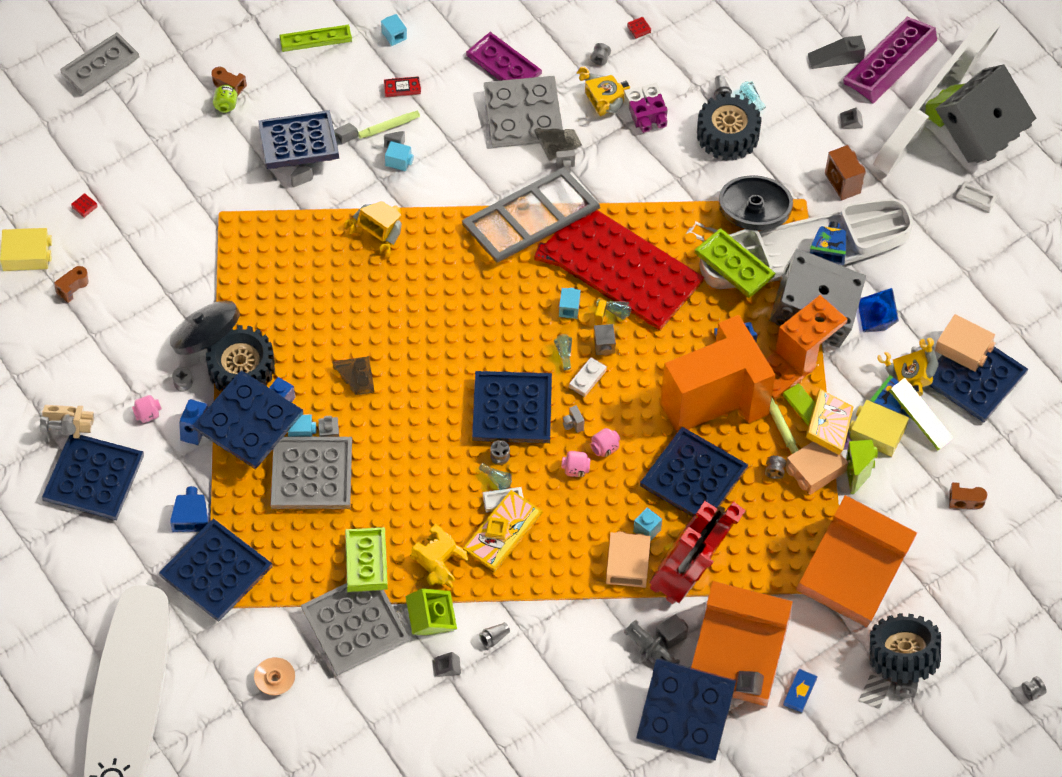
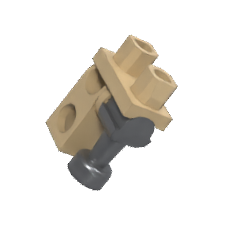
[40,405,94,438]

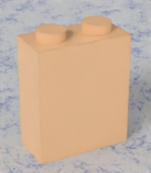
[935,314,996,371]
[786,442,848,495]
[606,532,650,588]

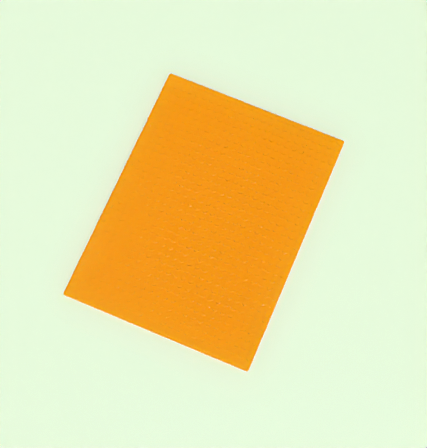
[211,199,839,608]

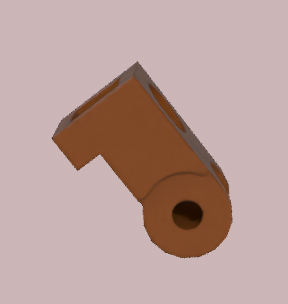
[211,66,247,97]
[54,266,89,303]
[949,482,988,509]

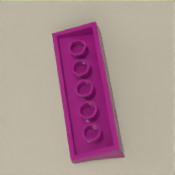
[843,16,937,104]

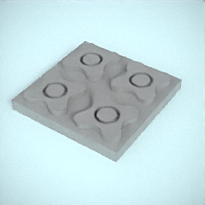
[483,76,564,148]
[271,437,352,509]
[301,583,410,676]

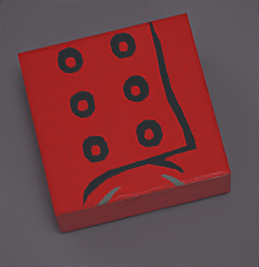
[627,17,651,39]
[71,193,98,218]

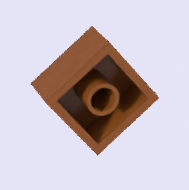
[825,145,866,201]

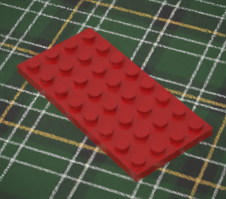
[540,202,704,331]

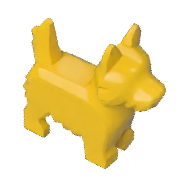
[410,524,468,588]

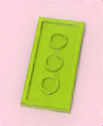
[694,228,775,298]
[345,527,388,592]

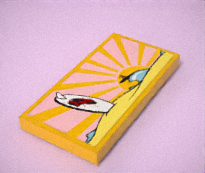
[806,389,854,455]
[463,490,543,572]

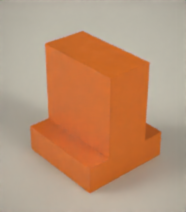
[660,315,775,433]
[796,495,918,627]
[691,581,793,707]

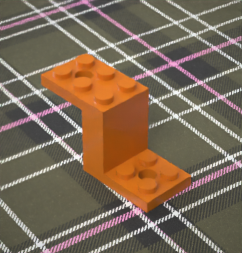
[766,295,847,402]

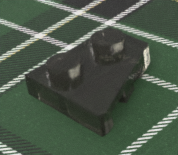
[534,128,582,162]
[332,356,374,395]

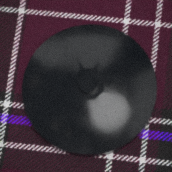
[719,175,793,230]
[170,300,240,355]

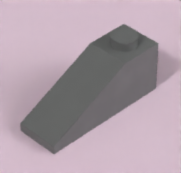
[808,35,866,69]

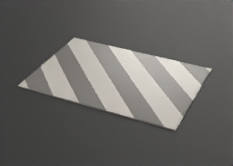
[859,674,891,709]

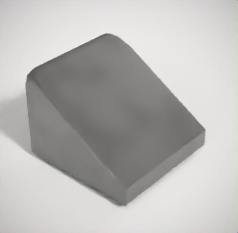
[840,107,863,129]
[334,123,358,144]
[383,131,405,148]
[290,164,313,187]
[435,652,461,677]
[736,671,764,695]

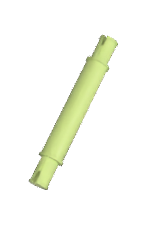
[358,110,420,139]
[769,398,798,454]

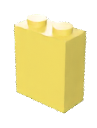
[0,228,52,271]
[848,400,909,457]

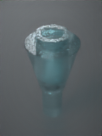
[739,81,766,111]
[596,299,631,320]
[554,334,572,370]
[479,463,512,490]

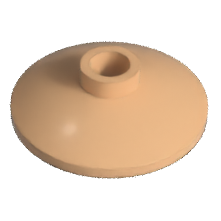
[254,657,295,695]

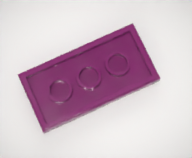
[466,31,542,81]

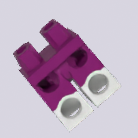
[624,82,668,133]

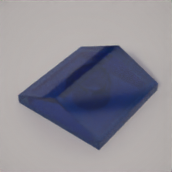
[858,288,899,332]

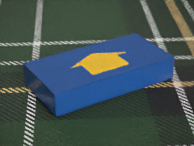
[783,669,818,713]

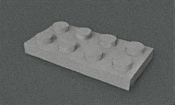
[60,32,140,95]

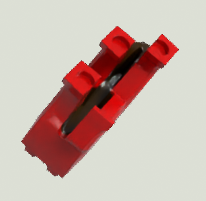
[649,501,746,604]

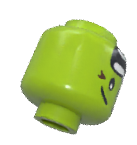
[213,85,237,113]

